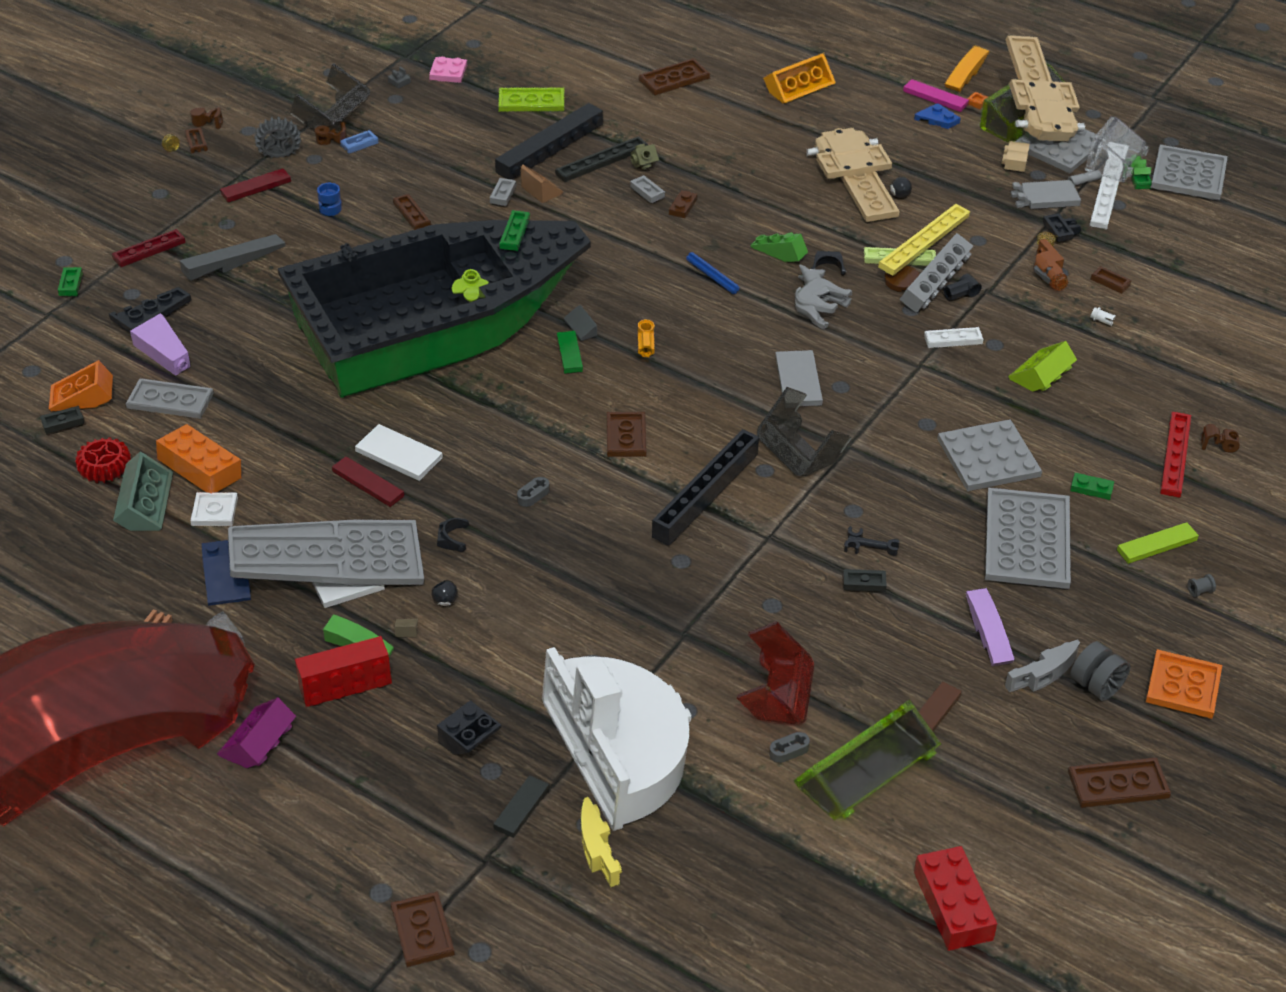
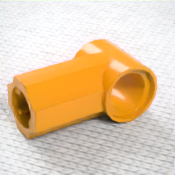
[637,319,655,357]

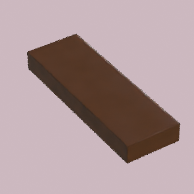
[393,194,431,230]
[909,681,962,738]

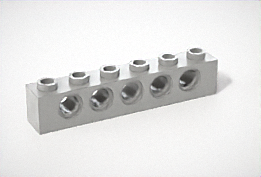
[899,233,973,313]

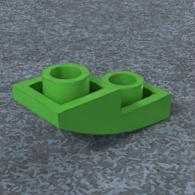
[1125,156,1151,175]

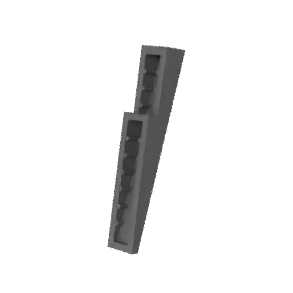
[180,234,285,281]

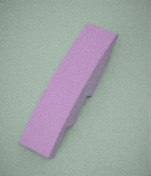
[966,588,1014,666]

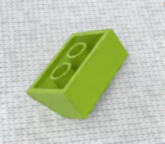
[1008,341,1077,392]

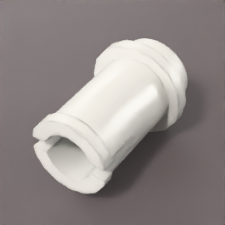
[1090,307,1116,326]

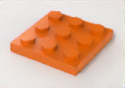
[1146,649,1222,719]

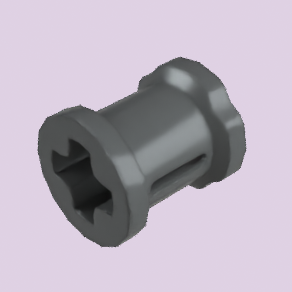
[1187,574,1216,597]

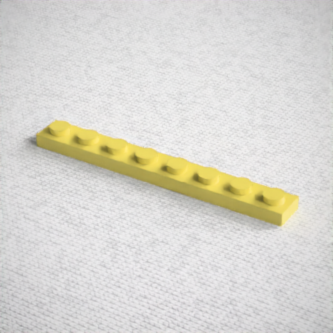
[878,204,970,276]

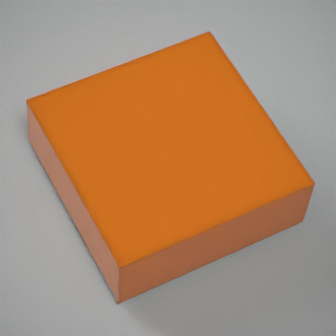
[967,92,989,109]

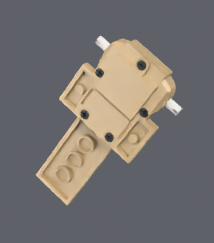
[1006,35,1085,141]
[806,128,899,222]

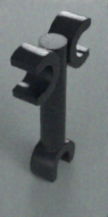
[844,526,900,556]

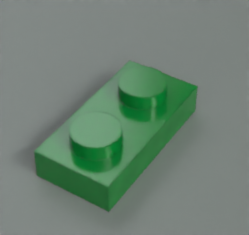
[58,267,83,296]
[1070,473,1114,500]

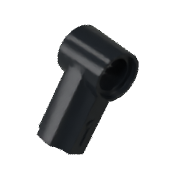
[943,273,982,301]

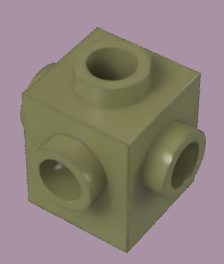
[630,144,659,170]

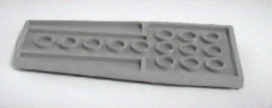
[228,520,424,585]

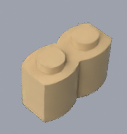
[1002,141,1030,172]

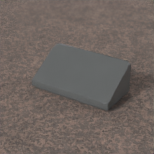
[564,305,597,341]

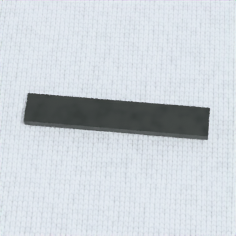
[555,136,648,182]

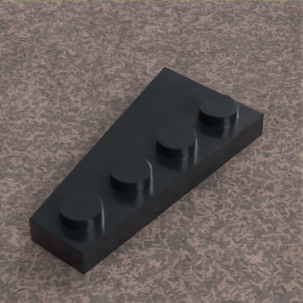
[109,287,191,333]

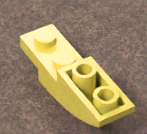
[581,797,622,887]

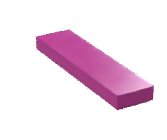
[903,79,969,112]

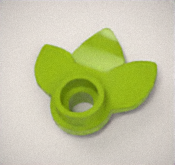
[452,269,488,302]

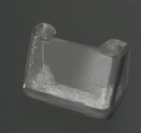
[1085,116,1149,182]

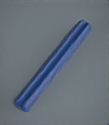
[686,252,740,294]

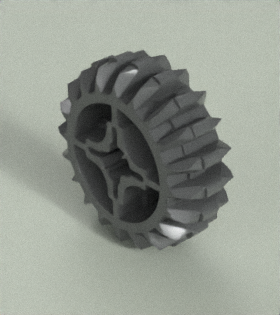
[255,116,301,158]

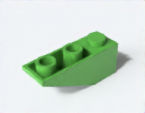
[750,232,808,262]

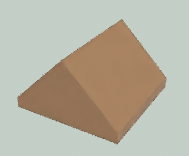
[521,165,563,203]

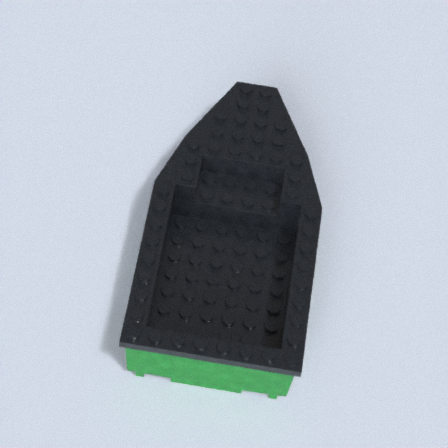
[278,220,591,398]

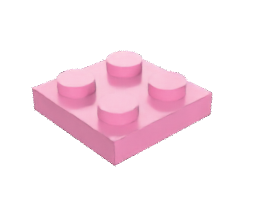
[429,57,467,83]

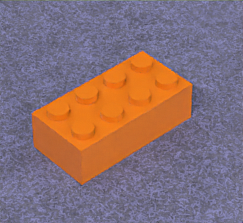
[156,424,242,494]

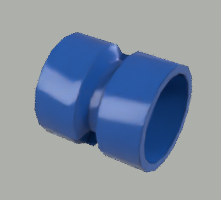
[317,183,342,216]

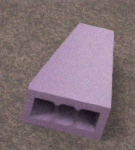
[130,314,191,376]

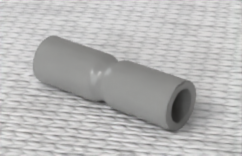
[1068,169,1102,186]

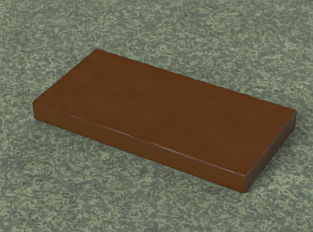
[639,58,710,96]
[1068,757,1171,808]

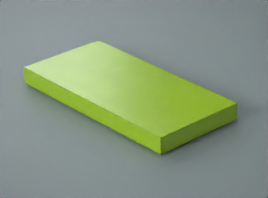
[498,88,564,111]

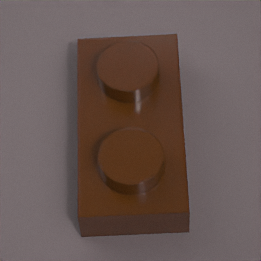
[669,190,698,219]

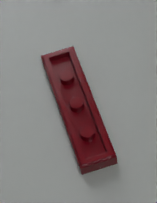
[220,168,291,203]
[112,229,186,268]
[332,456,404,507]

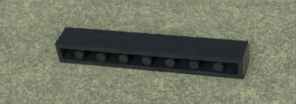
[495,103,603,180]
[652,429,759,546]

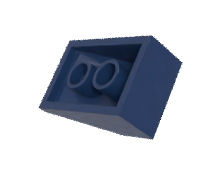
[201,540,251,606]

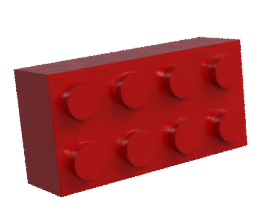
[295,636,392,707]
[914,846,997,951]

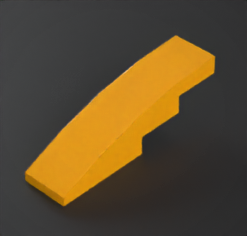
[945,46,989,92]

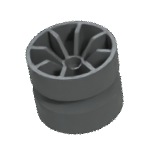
[1071,641,1131,701]

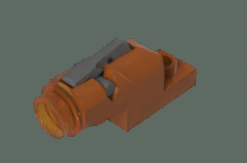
[1034,239,1068,290]

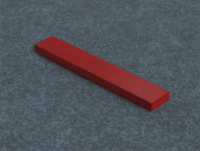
[1160,412,1191,498]

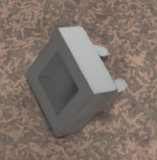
[388,67,411,89]

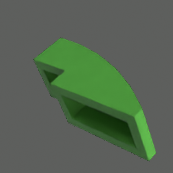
[323,614,394,656]

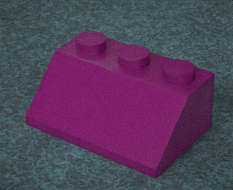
[217,697,296,768]

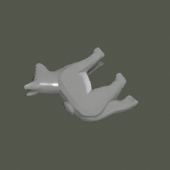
[795,265,852,330]

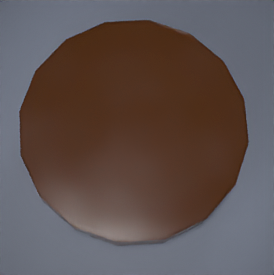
[884,265,920,292]

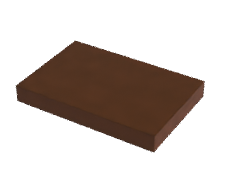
[607,412,647,457]
[391,891,455,967]

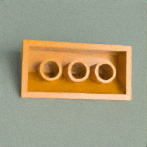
[763,53,836,104]

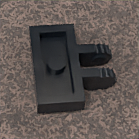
[1043,213,1082,242]

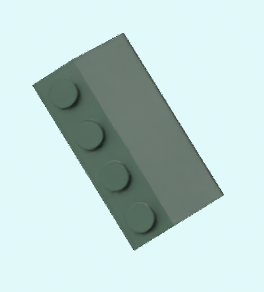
[113,451,173,531]

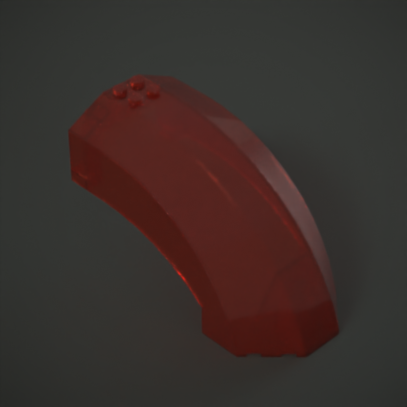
[0,621,255,826]

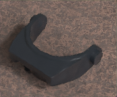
[811,251,846,276]
[437,518,469,552]

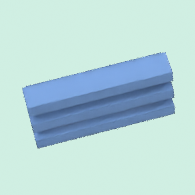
[340,130,378,153]

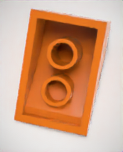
[49,360,113,411]

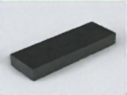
[493,775,549,838]

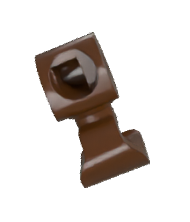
[190,107,223,129]
[315,122,347,145]
[1201,424,1240,453]

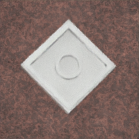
[191,492,238,526]

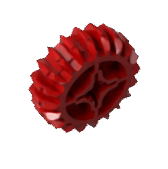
[75,437,131,484]

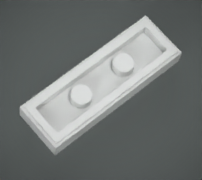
[924,327,983,348]

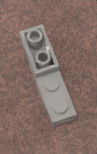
[1005,639,1080,693]

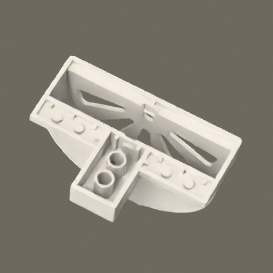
[542,647,691,831]

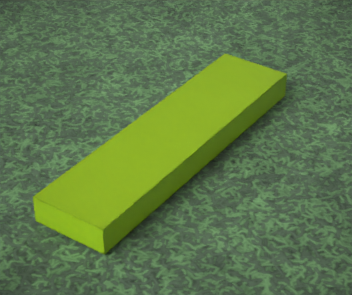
[1117,522,1199,564]

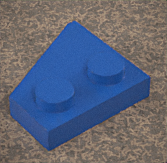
[914,103,961,129]

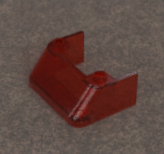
[737,621,814,725]

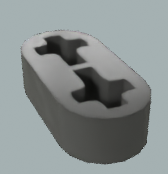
[517,477,550,507]
[769,732,810,763]

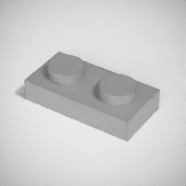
[630,175,665,203]
[490,178,516,206]

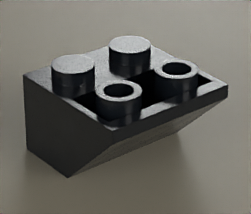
[437,700,501,755]

